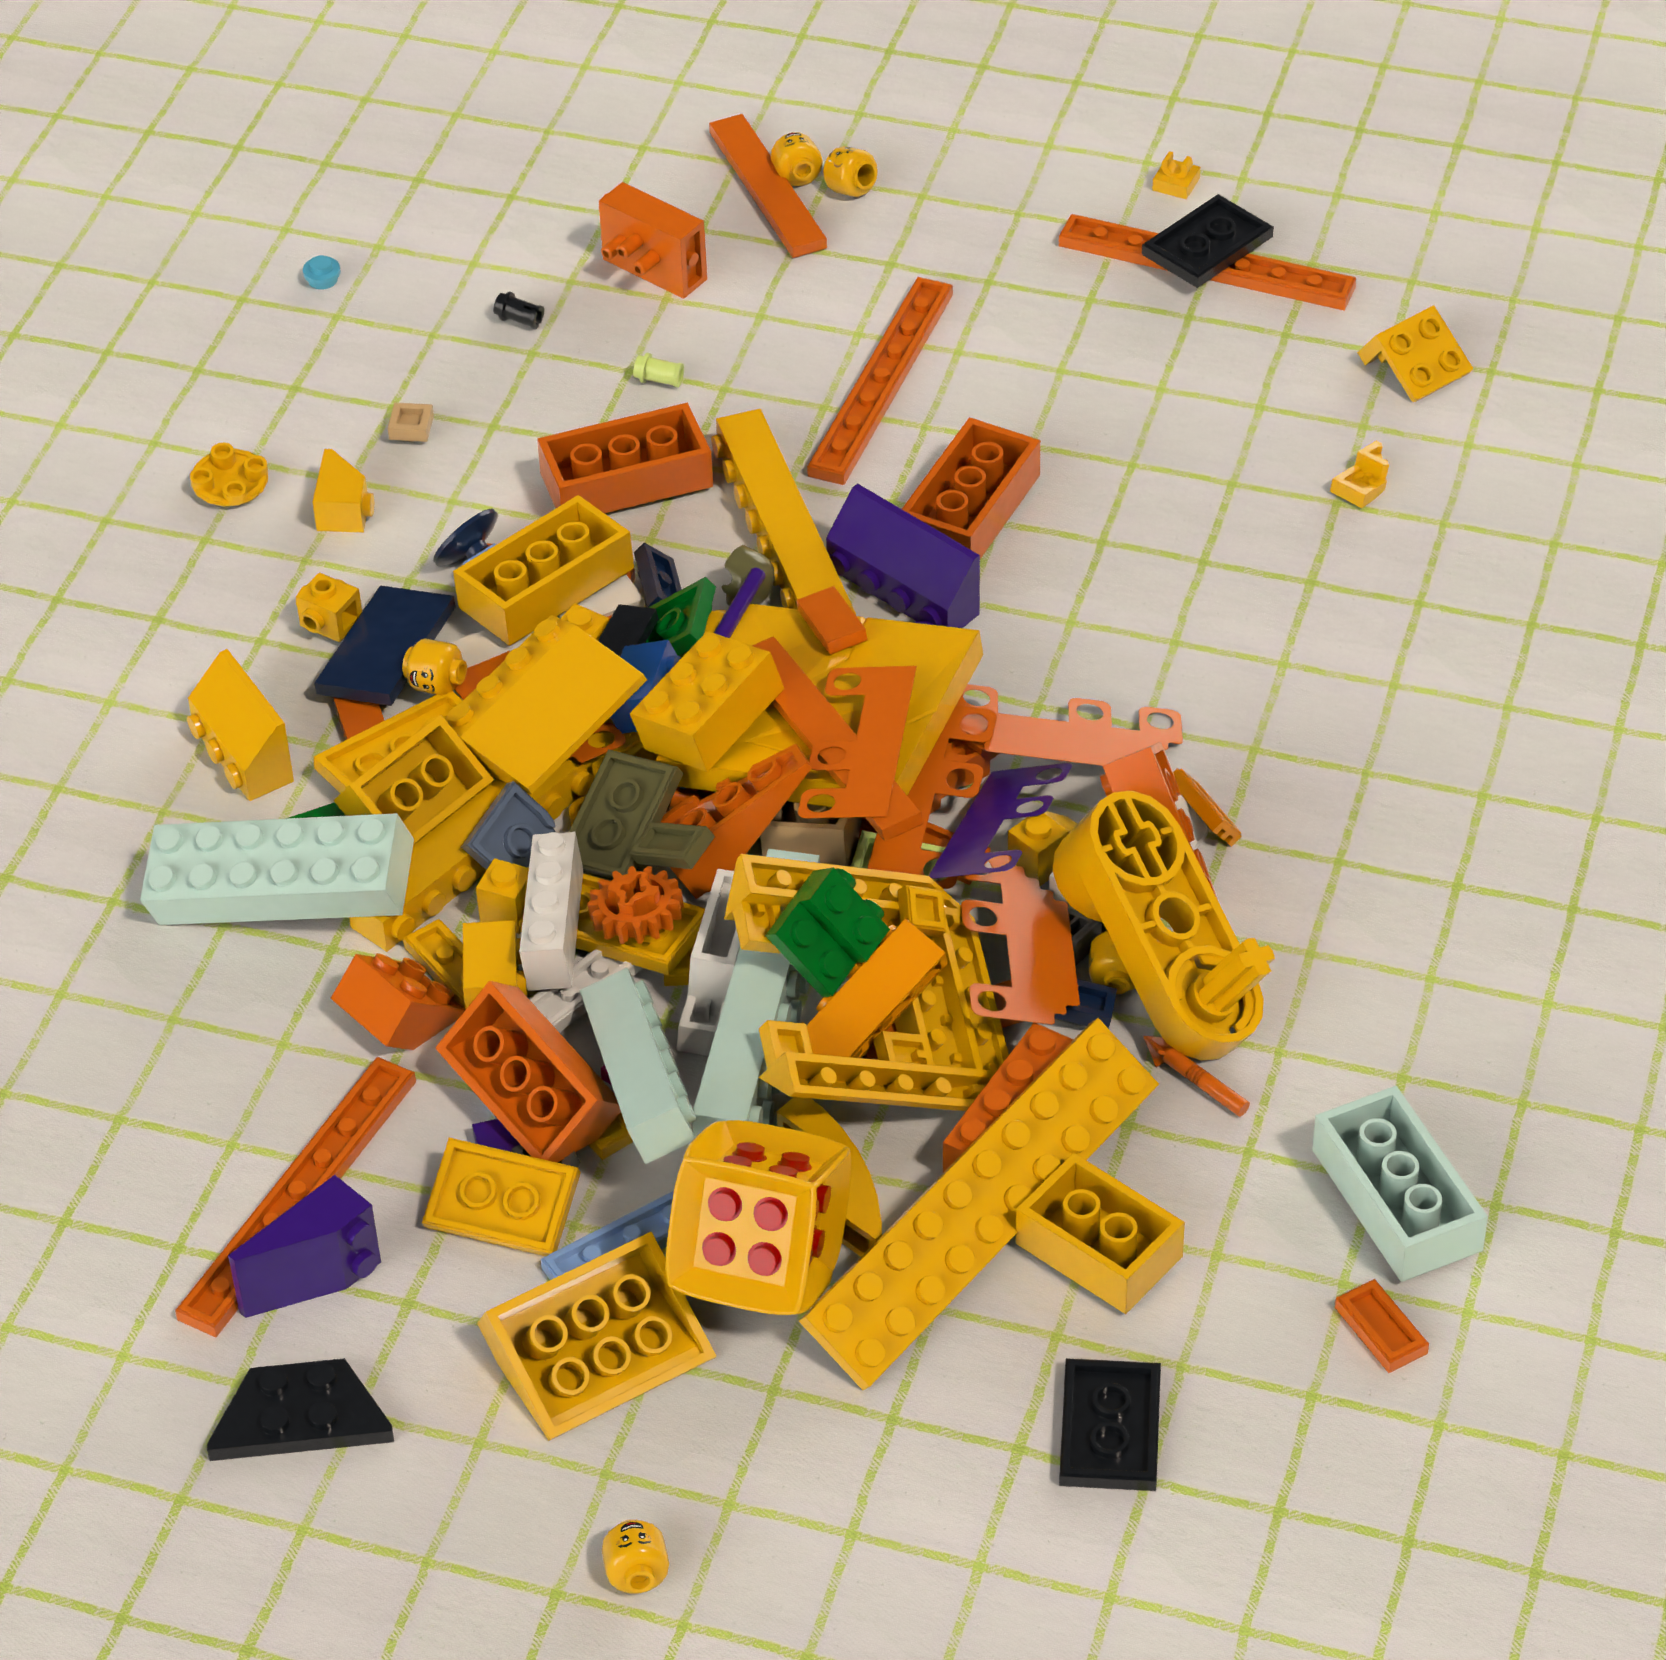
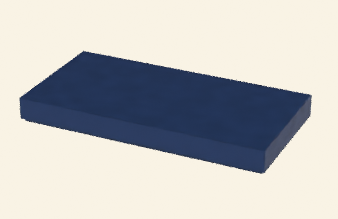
[314,585,456,706]

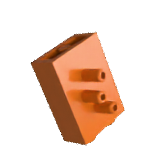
[599,182,707,299]

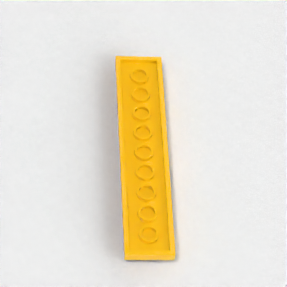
[799,1018,1159,1390]

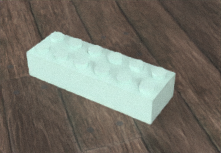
[140,813,414,925]

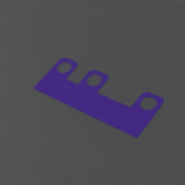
[929,763,1072,879]

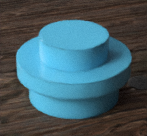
[303,255,341,289]

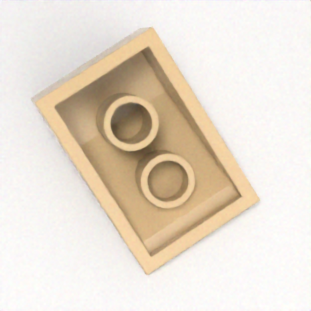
[760,801,862,866]

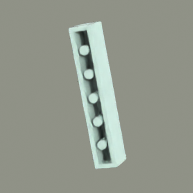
[580,967,697,1164]

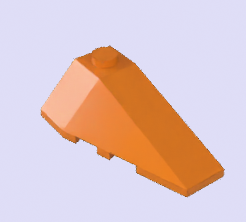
[1100,742,1219,902]
[661,744,812,899]

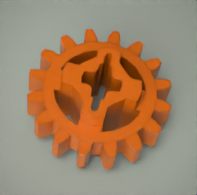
[587,866,684,944]

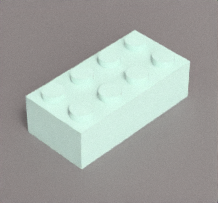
[1312,1086,1488,1282]

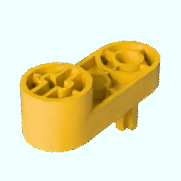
[1053,791,1275,1061]

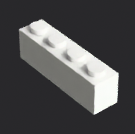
[519,832,583,991]

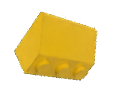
[187,649,294,801]

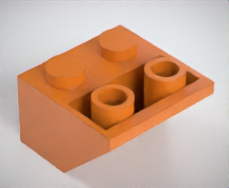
[331,953,465,1050]

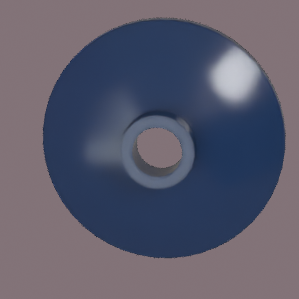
[433,509,498,567]

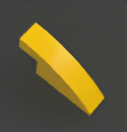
[776,1097,882,1257]

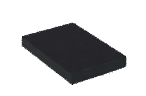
[1142,194,1274,288]
[1059,1358,1161,1491]

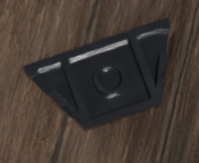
[207,1358,394,1461]

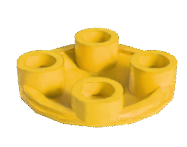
[190,442,268,506]

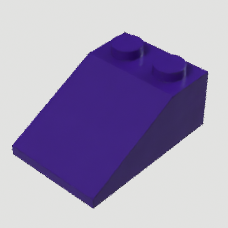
[228,1175,381,1318]

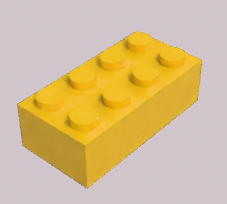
[453,495,634,646]

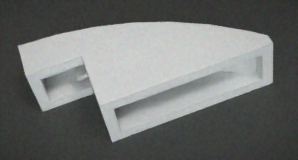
[677,869,740,1056]

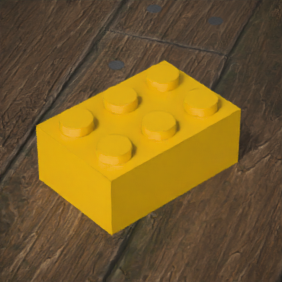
[629,631,785,772]
[333,714,494,845]
[1016,1153,1185,1314]

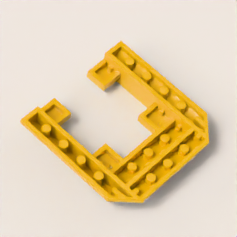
[724,854,1009,1111]

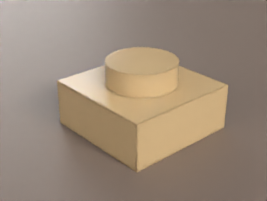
[388,402,434,442]

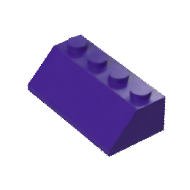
[826,483,980,628]

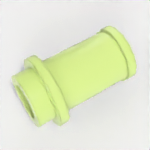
[633,353,684,388]

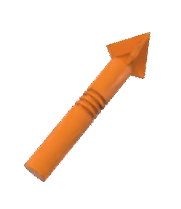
[1143,1036,1250,1117]

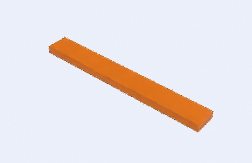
[1059,214,1356,311]
[807,277,953,485]
[752,636,923,841]
[175,1057,416,1337]

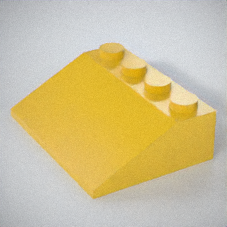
[445,615,647,794]
[477,1231,716,1441]

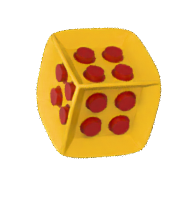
[665,1120,851,1315]

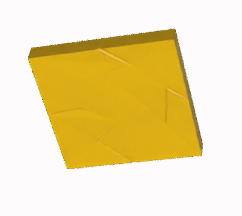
[655,604,984,807]

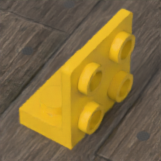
[1357,305,1473,402]

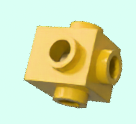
[296,572,362,642]

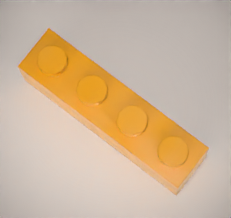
[802,918,948,1058]

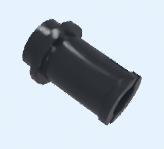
[493,291,544,329]

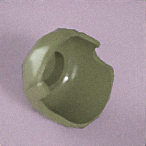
[721,545,774,606]

